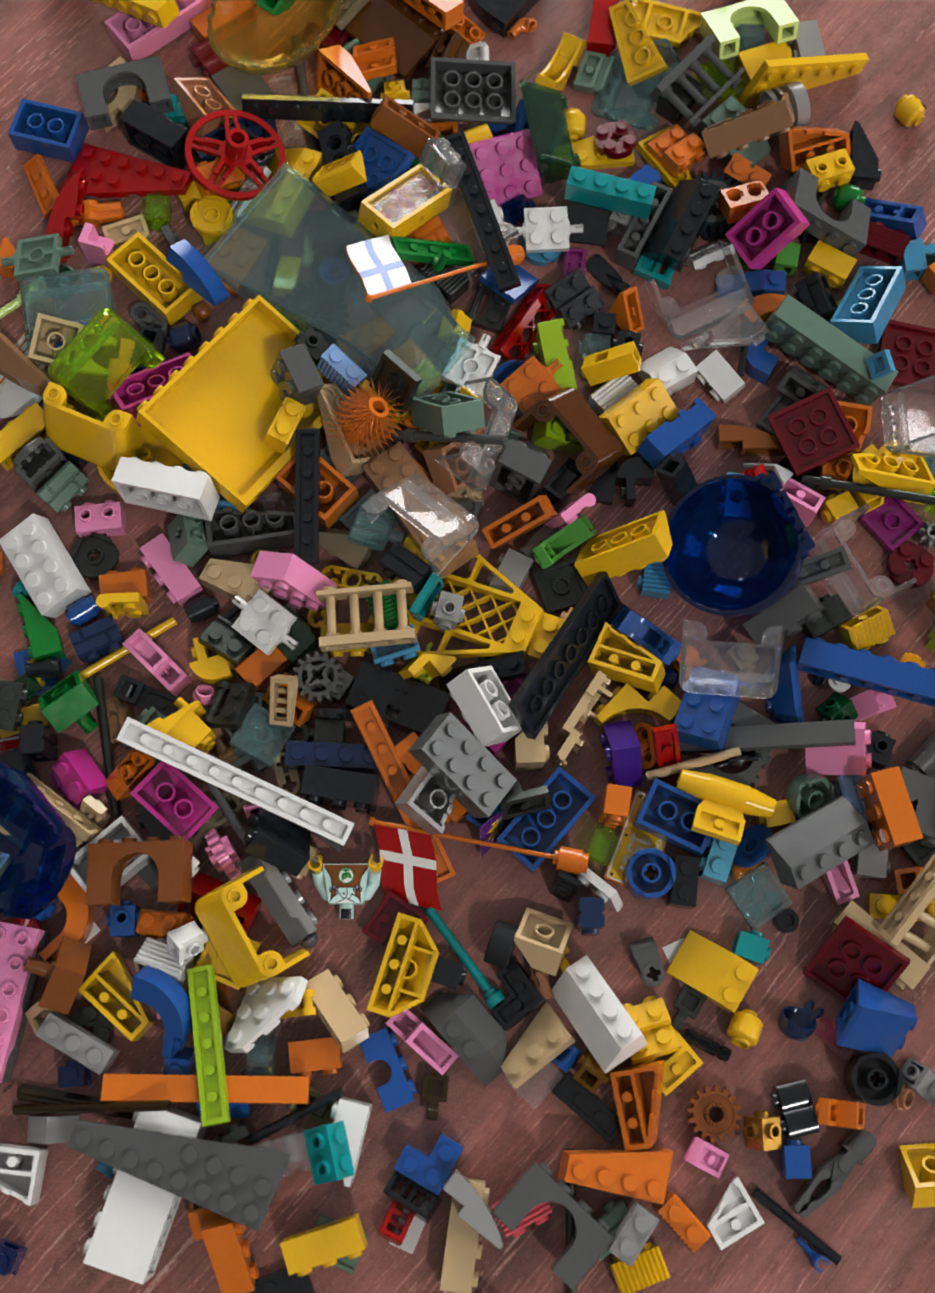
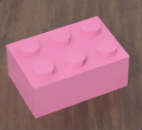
[250,551,337,611]

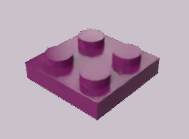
[859,497,925,554]

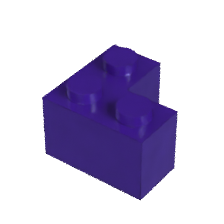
[599,720,643,787]

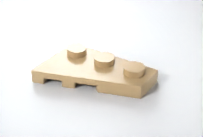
[501,1001,576,1089]

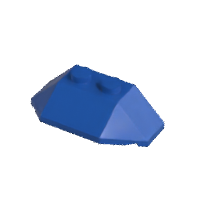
[763,645,804,724]

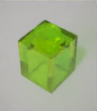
[145,196,172,232]
[586,827,619,867]

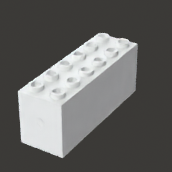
[83,1107,207,1285]

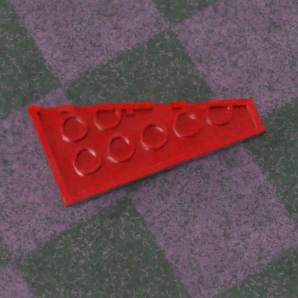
[57,144,194,199]

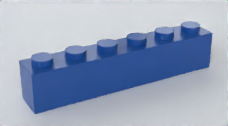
[798,637,935,707]

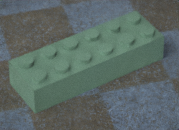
[759,294,899,406]

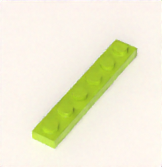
[187,964,231,1127]

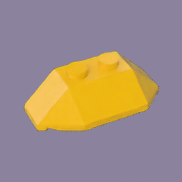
[367,912,440,1018]

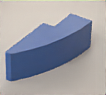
[166,239,229,306]

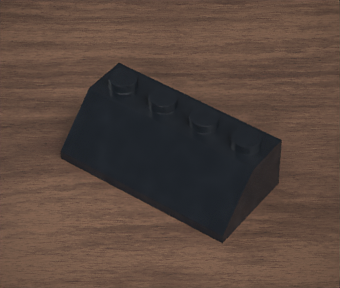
[641,179,721,272]

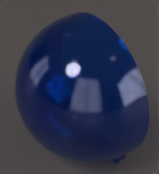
[662,472,816,618]

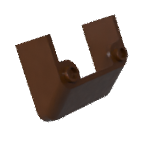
[512,387,623,496]

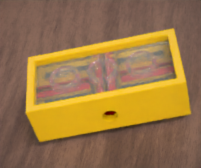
[358,163,453,239]

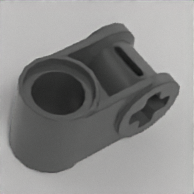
[628,936,665,987]

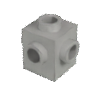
[430,590,466,630]

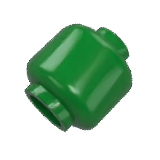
[832,183,866,212]

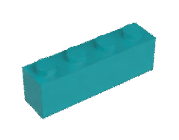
[564,166,657,220]

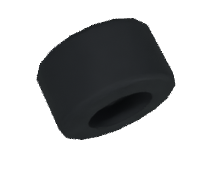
[484,920,519,969]

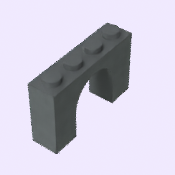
[76,55,175,130]
[786,168,871,257]
[691,701,775,788]
[492,1161,614,1290]

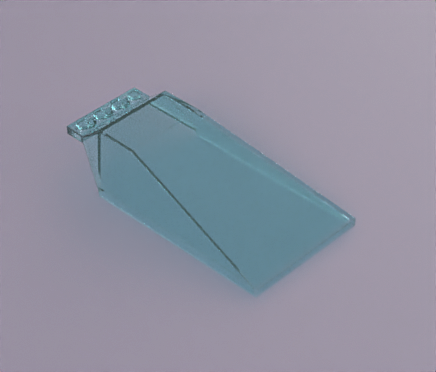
[204,161,475,398]

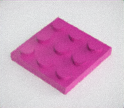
[469,128,543,206]

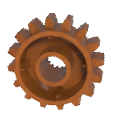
[685,1085,743,1143]

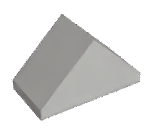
[27,1115,80,1144]

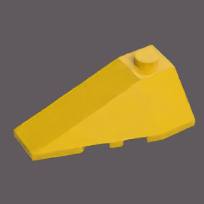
[850,450,935,504]

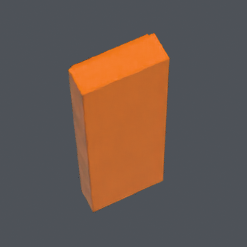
[22,153,59,219]

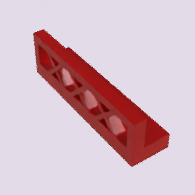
[488,283,555,361]

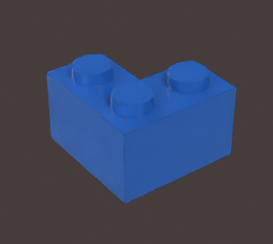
[393,1133,464,1196]

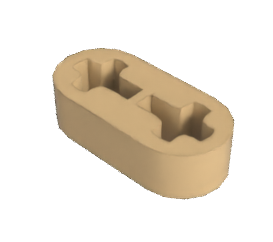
[273,752,301,796]

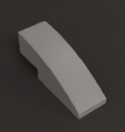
[443,1169,503,1249]

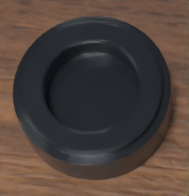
[773,908,799,933]

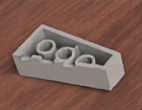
[395,765,454,835]

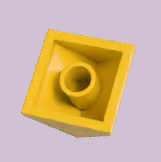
[312,150,367,197]

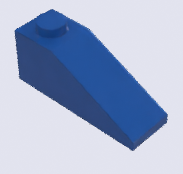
[864,198,927,240]
[715,269,786,301]

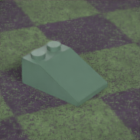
[698,96,772,167]

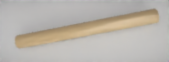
[645,746,742,781]

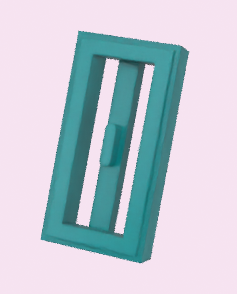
[409,571,444,622]

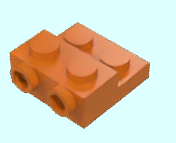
[645,124,707,177]

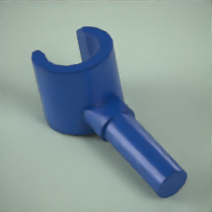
[795,1236,829,1273]

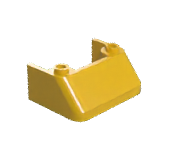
[194,866,310,988]

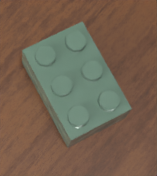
[411,391,485,438]

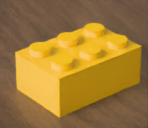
[599,378,679,455]

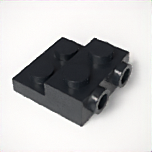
[542,267,605,330]

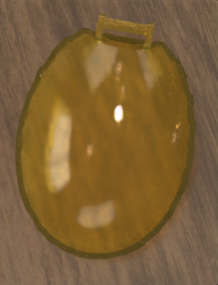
[207,0,346,76]

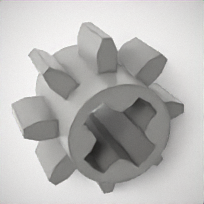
[917,521,935,549]

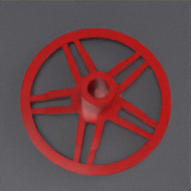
[185,109,286,201]

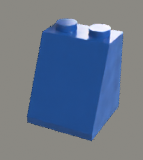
[836,978,918,1057]

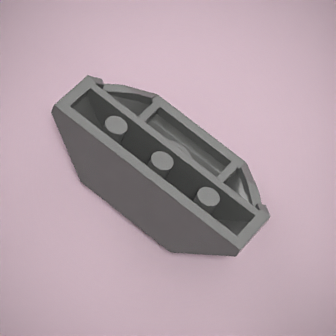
[420,992,507,1087]

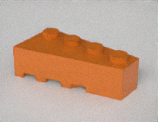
[557,1147,673,1205]

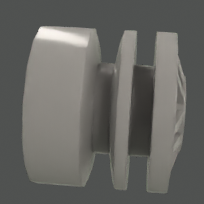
[758,81,811,136]

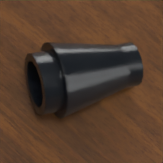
[25,656,63,679]

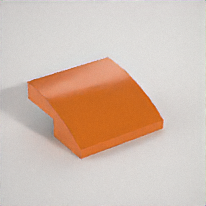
[353,37,397,80]

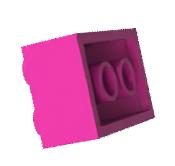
[130,761,219,841]

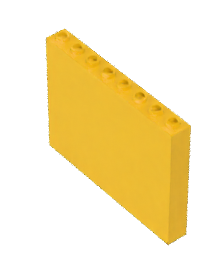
[136,295,359,513]

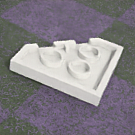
[224,976,308,1053]

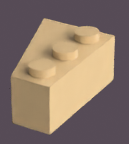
[199,558,275,603]

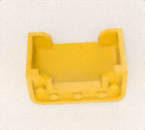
[43,382,146,472]

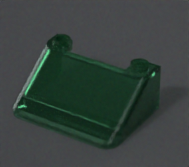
[520,80,581,184]

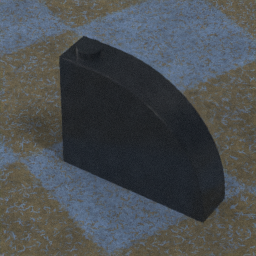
[468,0,539,38]

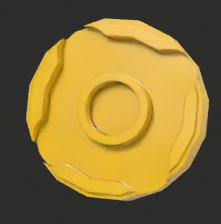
[190,195,234,237]

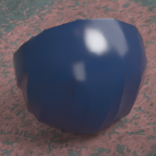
[777,1000,824,1041]

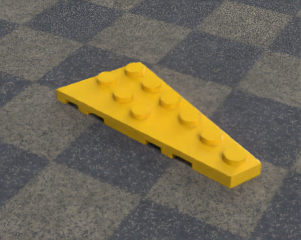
[737,53,869,108]

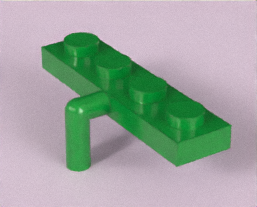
[390,236,475,273]

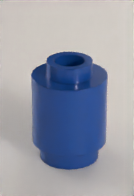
[65,595,102,627]

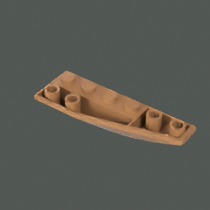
[0,328,69,402]

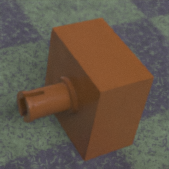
[23,937,92,1015]

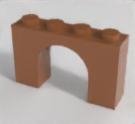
[86,835,193,907]

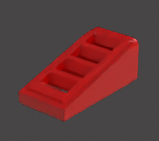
[377,1183,422,1246]

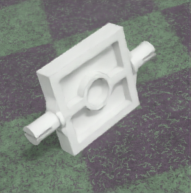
[509,206,583,253]
[442,334,501,397]
[231,589,299,655]

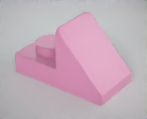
[849,689,897,722]
[684,1136,730,1178]

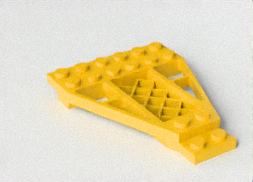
[367,535,566,662]

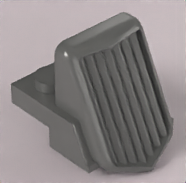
[13,437,68,493]

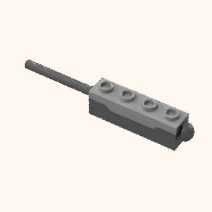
[206,783,319,948]

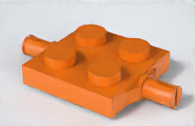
[499,355,563,416]

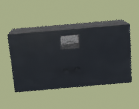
[345,660,451,737]

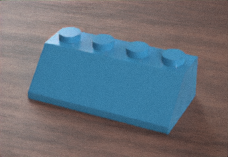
[830,266,906,344]

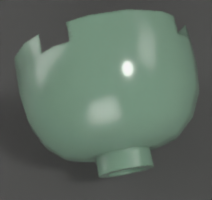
[785,773,835,819]

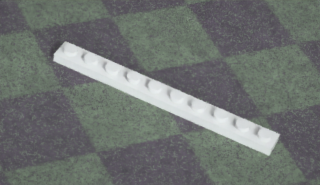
[116,717,355,846]

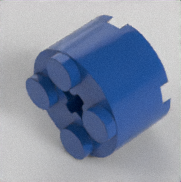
[623,848,676,900]

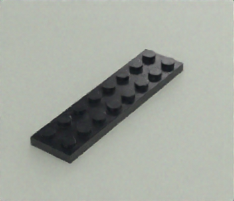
[508,571,623,739]

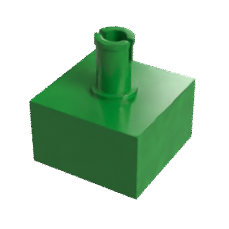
[38,670,99,734]

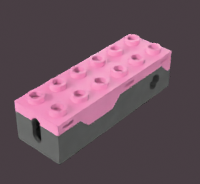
[0,912,50,1083]

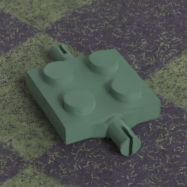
[1,233,74,281]

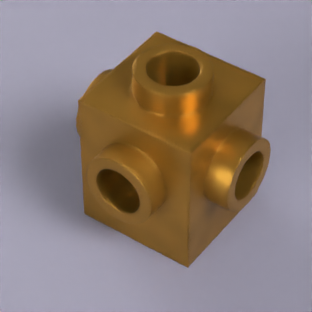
[573,1051,611,1094]
[744,1110,782,1151]

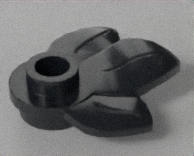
[713,751,762,768]

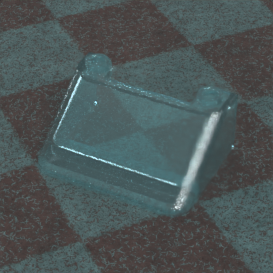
[591,38,681,131]
[20,267,121,351]

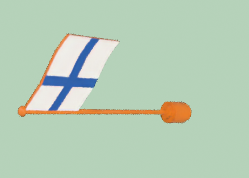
[346,234,525,303]

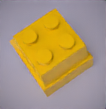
[146,697,217,773]

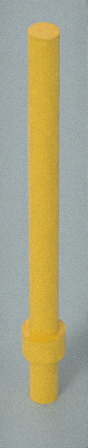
[65,617,177,679]

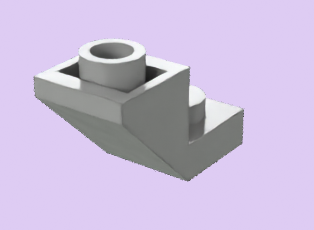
[901,1057,935,1107]

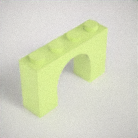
[700,0,799,60]

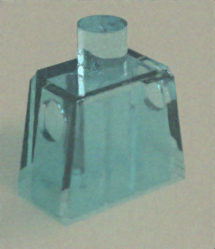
[347,500,405,551]

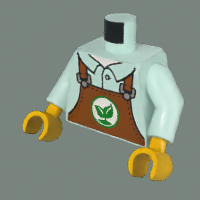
[308,854,384,920]

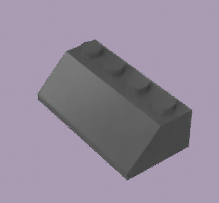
[765,795,874,889]

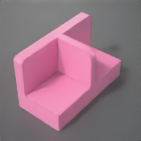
[78,222,114,269]

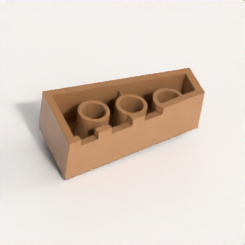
[701,92,795,159]

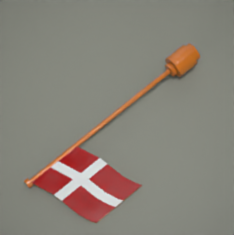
[369,816,590,911]

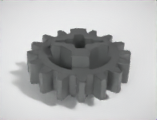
[293,651,345,704]

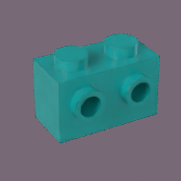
[303,1121,355,1185]

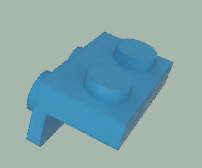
[370,623,421,668]

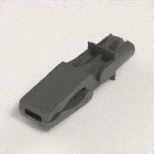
[789,1129,876,1218]

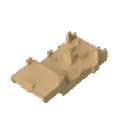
[553,671,613,767]

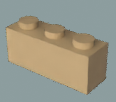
[305,969,370,1054]

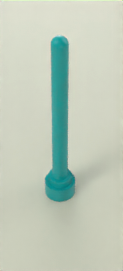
[426,907,506,1010]

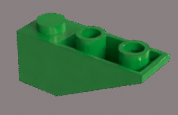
[16,594,66,661]

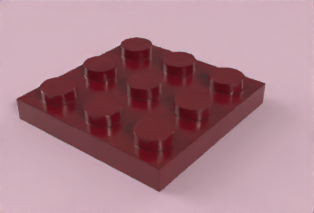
[878,320,935,394]
[767,387,860,477]
[802,916,910,1002]

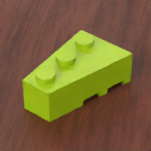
[532,318,577,390]

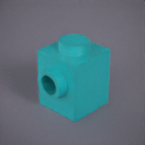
[731,930,771,965]

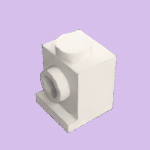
[167,921,208,966]

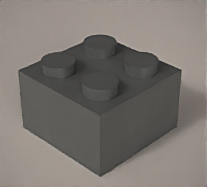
[270,343,324,405]

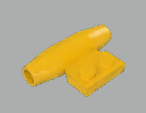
[676,769,776,846]

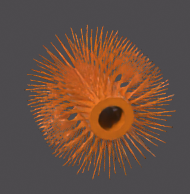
[324,377,407,462]

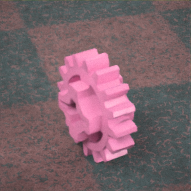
[204,828,241,879]

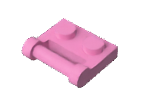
[545,493,596,531]

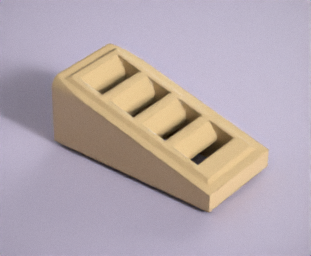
[269,674,298,727]

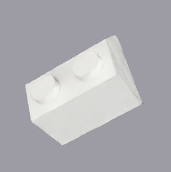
[637,346,698,396]

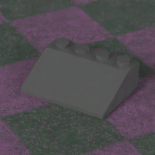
[428,57,516,125]

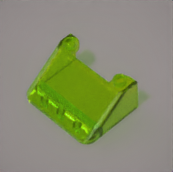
[48,308,165,422]

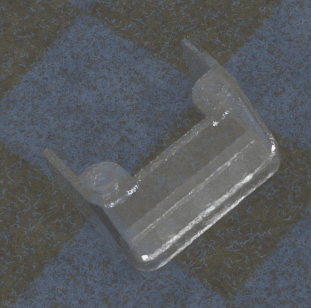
[644,243,753,340]
[804,503,917,619]

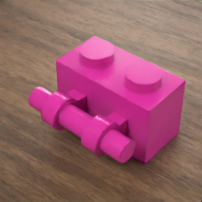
[50,748,108,811]

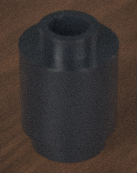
[184,593,220,623]

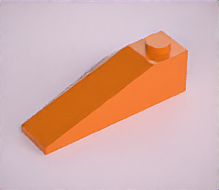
[819,400,873,491]

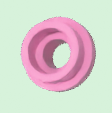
[192,684,216,706]

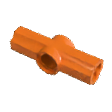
[72,199,125,229]

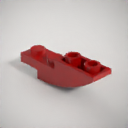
[46,173,88,264]

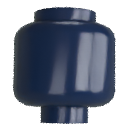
[167,321,202,354]

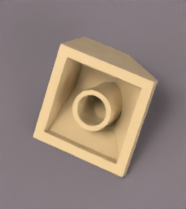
[514,907,573,976]

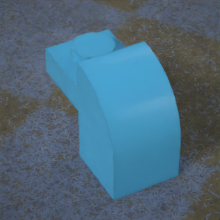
[898,238,935,281]

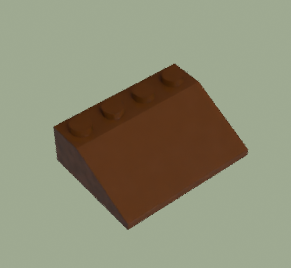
[344,0,443,79]

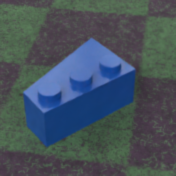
[637,397,716,470]

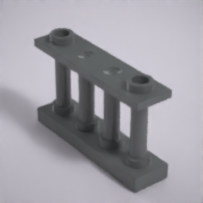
[649,33,745,132]

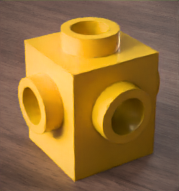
[380,80,411,100]

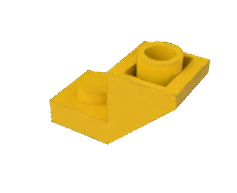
[398,653,457,679]

